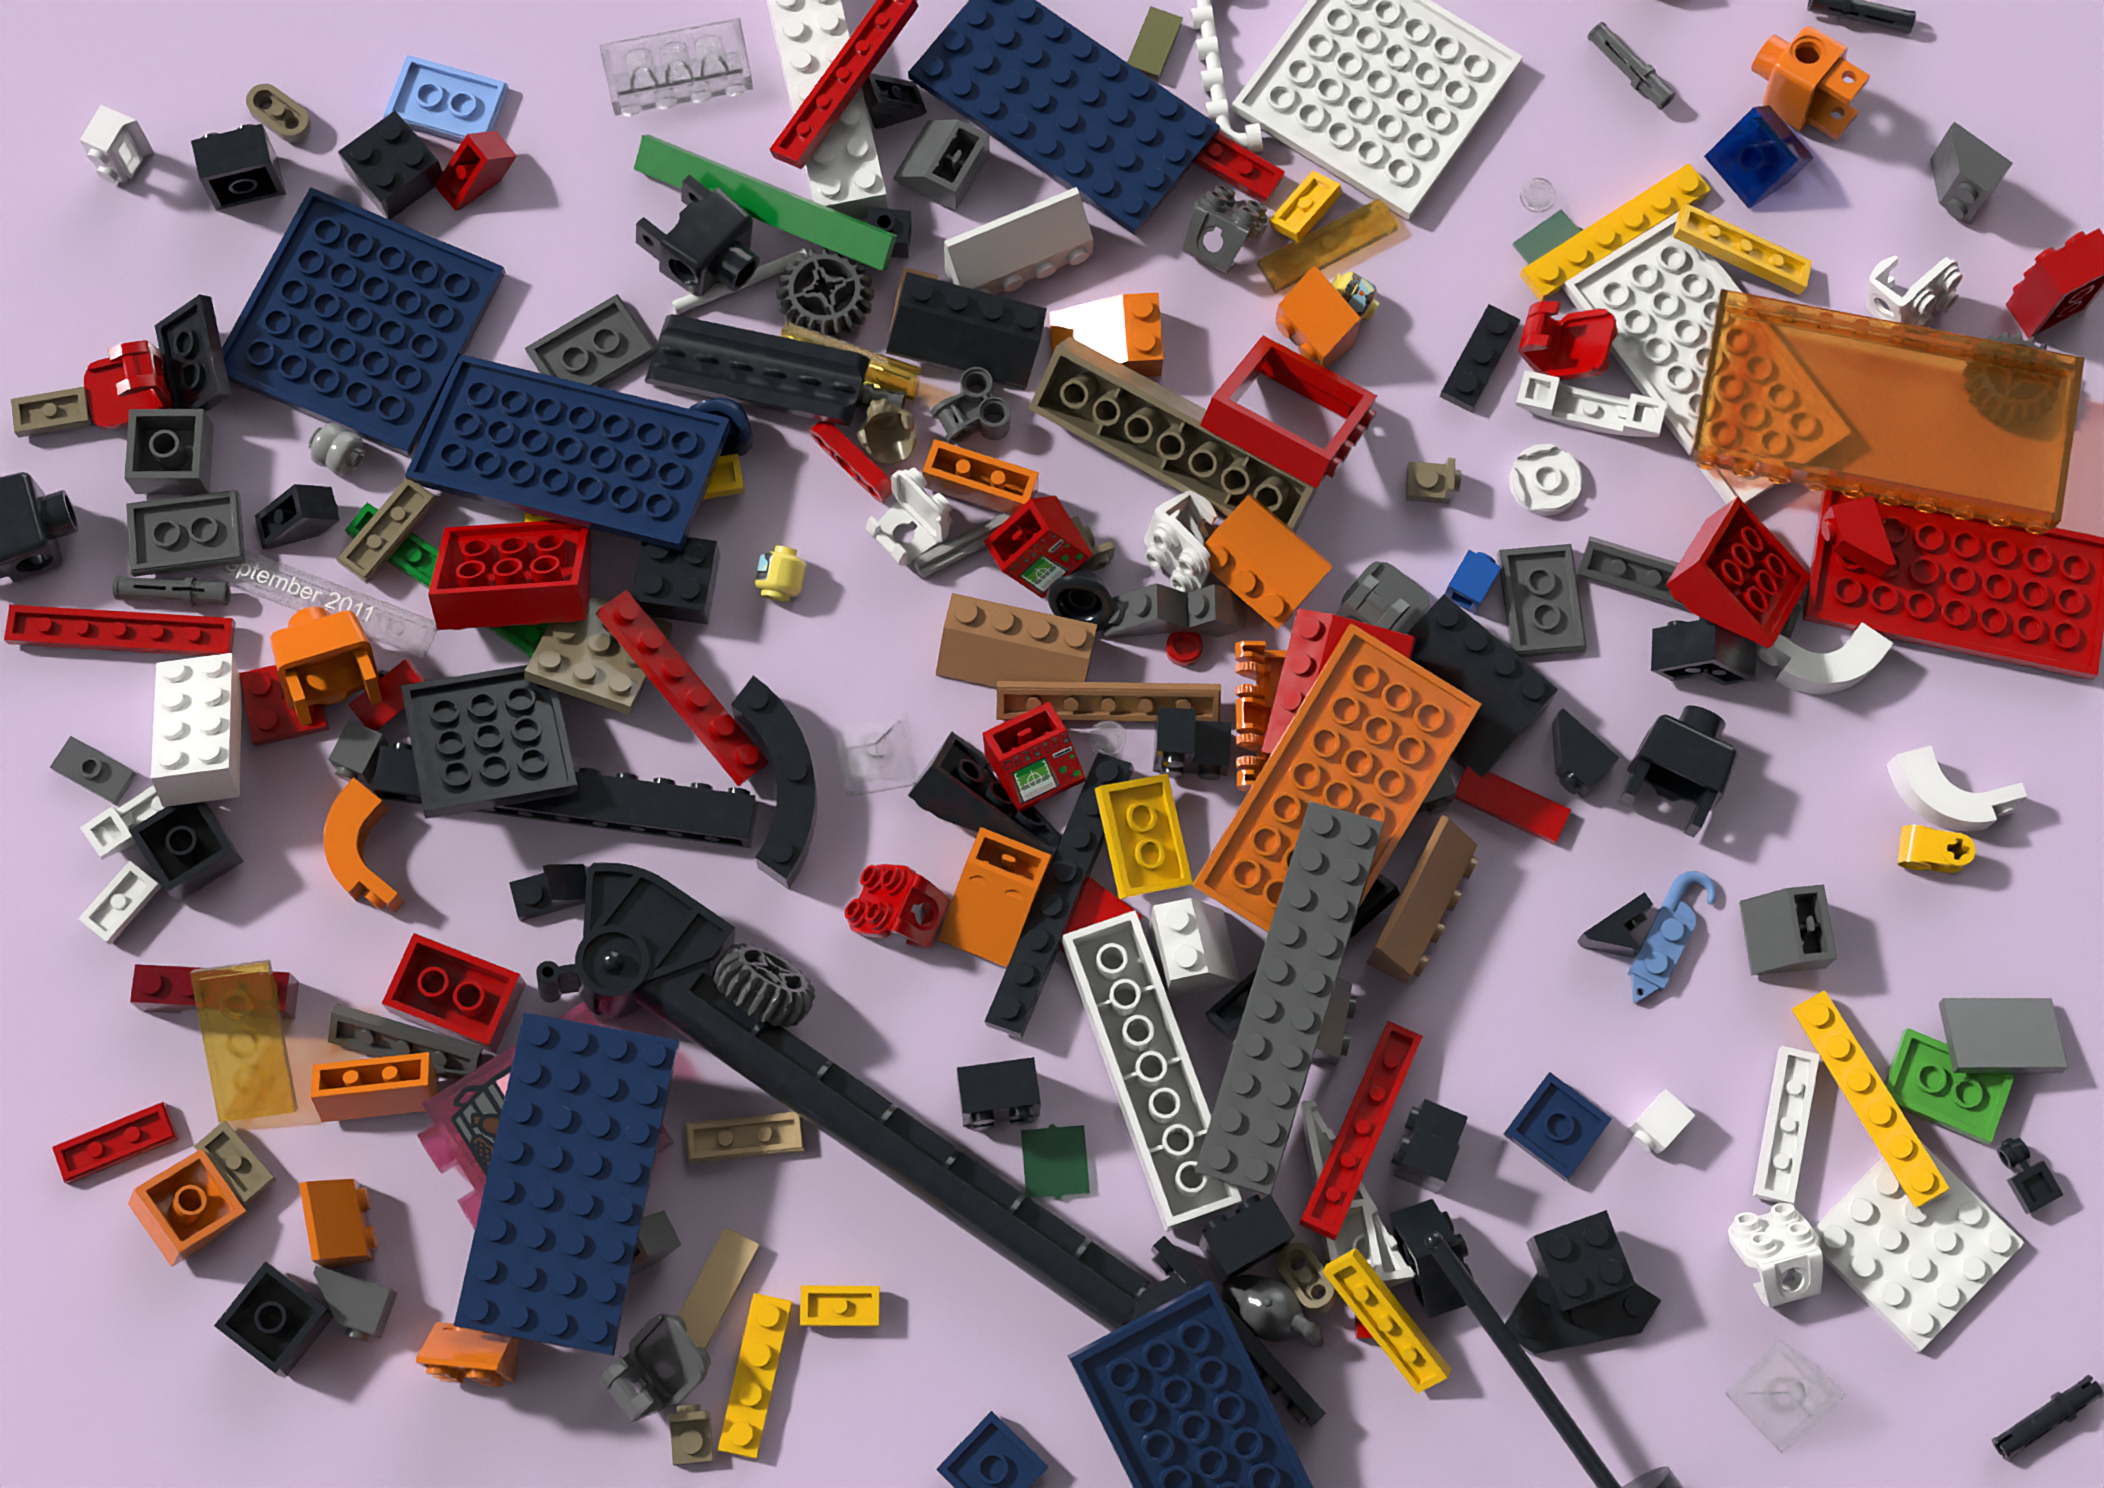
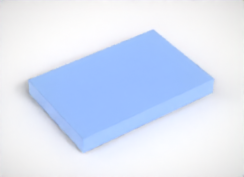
[383,55,509,143]

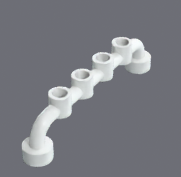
[1191,0,1263,153]

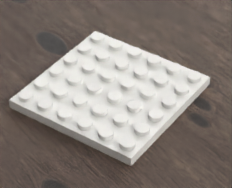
[1231,0,1523,220]

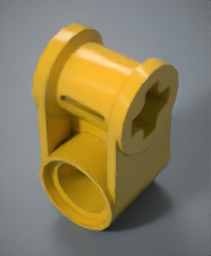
[1897,825,1976,874]

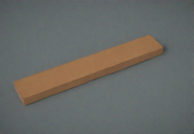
[996,681,1221,722]

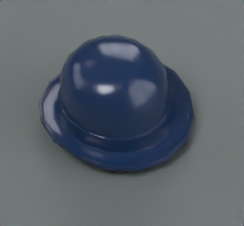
[689,398,753,456]

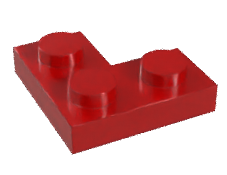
[239,665,329,747]

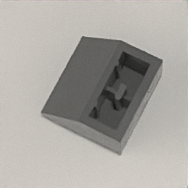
[893,119,990,211]
[1739,884,1837,976]

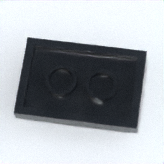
[154,294,231,412]

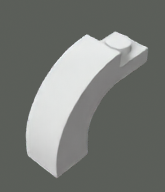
[1756,622,1893,694]
[1887,745,2027,832]

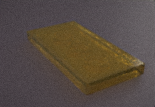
[190,959,298,1123]

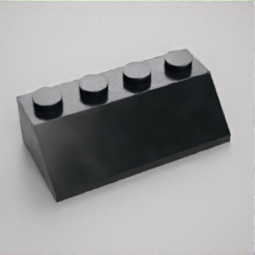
[886,272,1047,389]

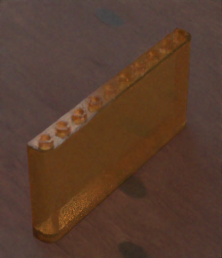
[1690,289,2085,534]

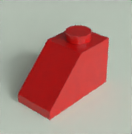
[434,131,517,211]
[1821,496,1896,577]

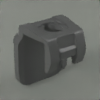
[1182,185,1269,274]
[1335,561,1429,635]
[599,1313,711,1422]

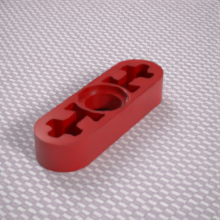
[809,420,893,503]

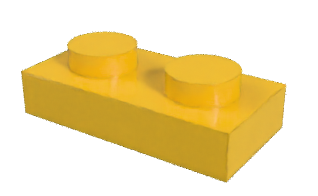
[1269,170,1343,243]
[800,1285,880,1327]

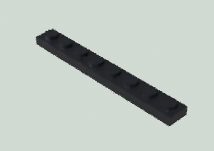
[984,753,1134,1038]

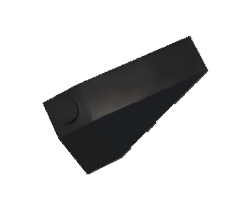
[908,731,1062,857]

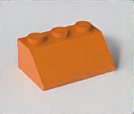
[1203,494,1334,630]

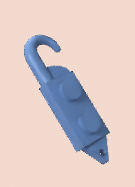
[1627,871,1716,1004]

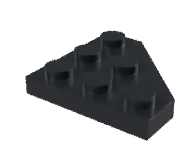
[1505,1272,1661,1355]

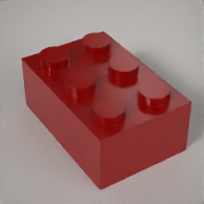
[2005,228,2104,339]
[381,933,526,1054]

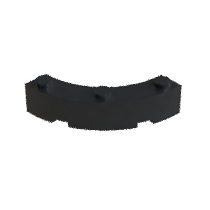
[731,675,817,889]

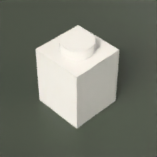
[1629,1089,1695,1155]

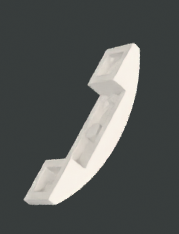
[1516,370,1667,437]
[80,785,165,859]

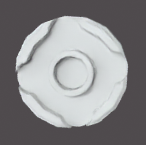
[1509,444,1583,516]

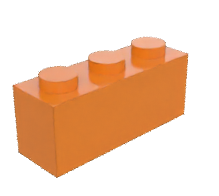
[922,439,1039,516]
[311,1052,439,1122]

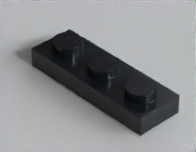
[1439,304,1521,413]

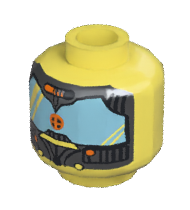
[1331,271,1379,321]
[755,546,807,602]

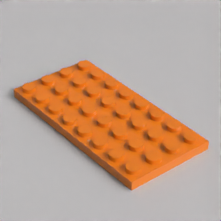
[1192,624,1481,932]

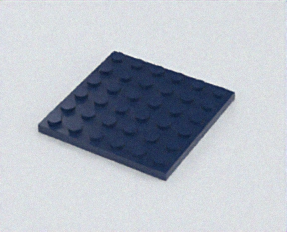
[222,187,506,456]

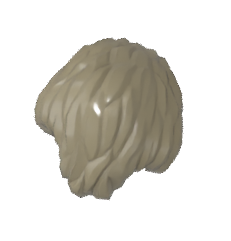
[857,398,917,465]

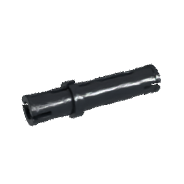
[1807,0,1916,33]
[1992,1375,2104,1461]

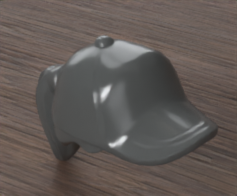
[1223,1275,1324,1347]

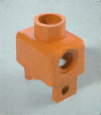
[1751,26,1871,141]
[270,606,383,726]

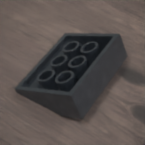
[1408,594,1558,777]

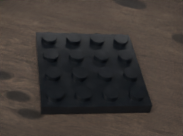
[401,665,578,819]

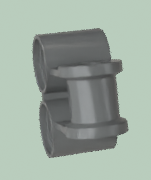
[930,367,1010,445]

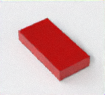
[348,658,426,731]

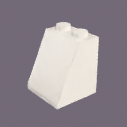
[1149,898,1240,999]

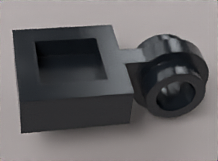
[1997,1138,2064,1214]

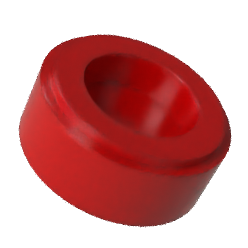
[1166,632,1203,667]

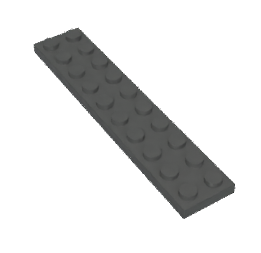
[1194,801,1384,1195]

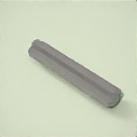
[913,513,1010,577]

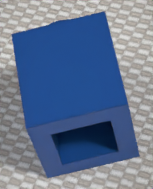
[1445,550,1501,615]

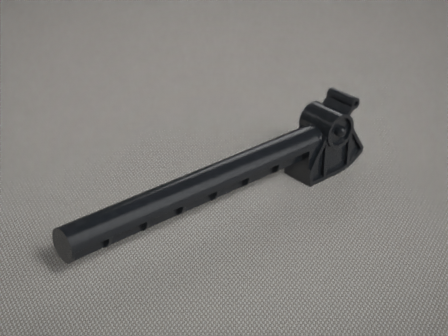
[536,863,1151,1332]

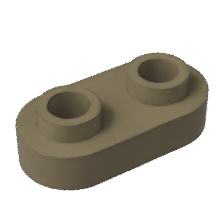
[246,84,311,142]
[1277,1242,1339,1314]

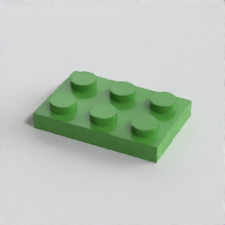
[1884,1028,2016,1145]

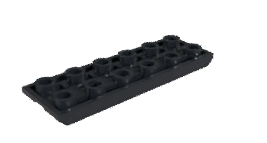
[644,314,871,427]

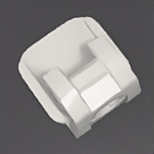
[1866,256,1963,338]
[865,467,953,567]
[1143,490,1217,593]
[1728,1202,1823,1308]

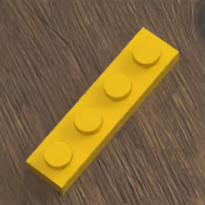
[1673,203,1812,295]
[1322,1248,1451,1394]
[718,1293,793,1459]

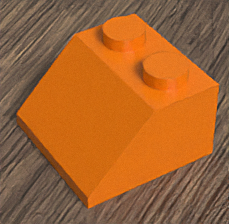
[1275,266,1361,368]
[128,1148,246,1267]
[299,1178,378,1270]

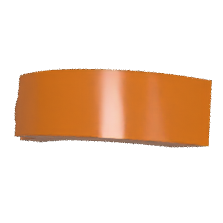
[324,777,404,913]

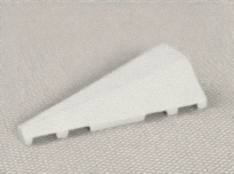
[1300,1100,1414,1300]

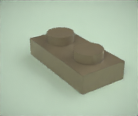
[11,387,92,438]
[194,1120,277,1206]

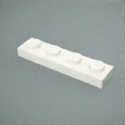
[1752,1046,1820,1204]

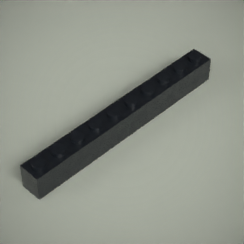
[373,743,758,848]

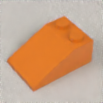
[1049,292,1164,377]

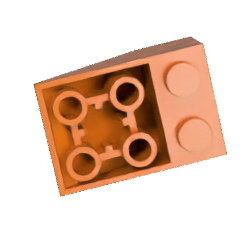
[937,827,1051,968]
[416,1322,520,1387]

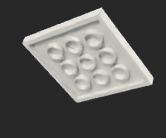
[1813,1141,2025,1352]

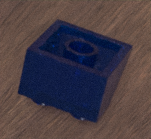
[1704,105,1815,209]

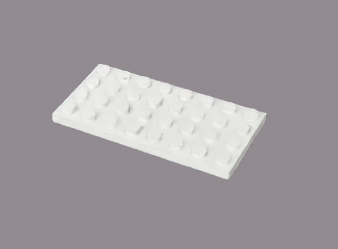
[1562,211,1852,504]

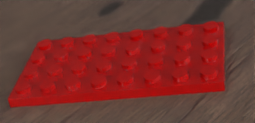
[1802,481,2104,680]

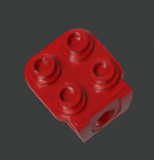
[1518,301,1618,381]
[84,340,173,430]
[844,864,951,949]

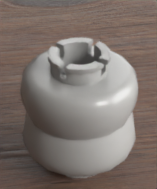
[308,423,365,476]

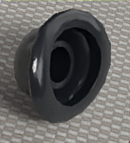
[1047,570,1114,632]

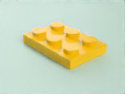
[1095,774,1193,899]

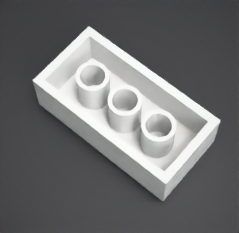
[151,653,242,807]

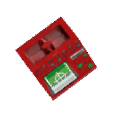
[983,495,1094,598]
[982,702,1086,812]

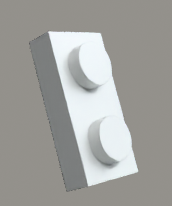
[78,861,162,945]

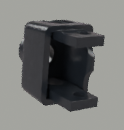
[636,175,760,296]
[0,472,79,583]
[1618,705,1738,838]

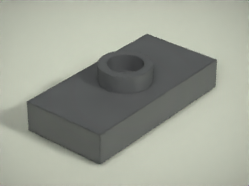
[50,736,137,806]

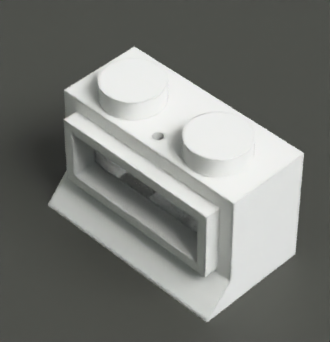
[80,105,154,184]

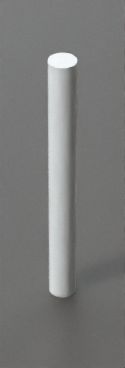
[671,249,808,315]

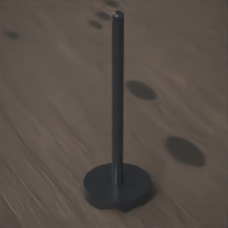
[1424,1231,1684,1488]

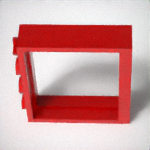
[1200,335,1377,488]

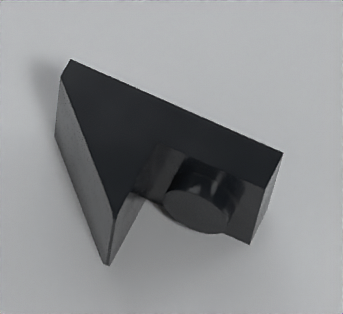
[861,73,927,129]
[509,864,587,921]
[1577,892,1654,958]

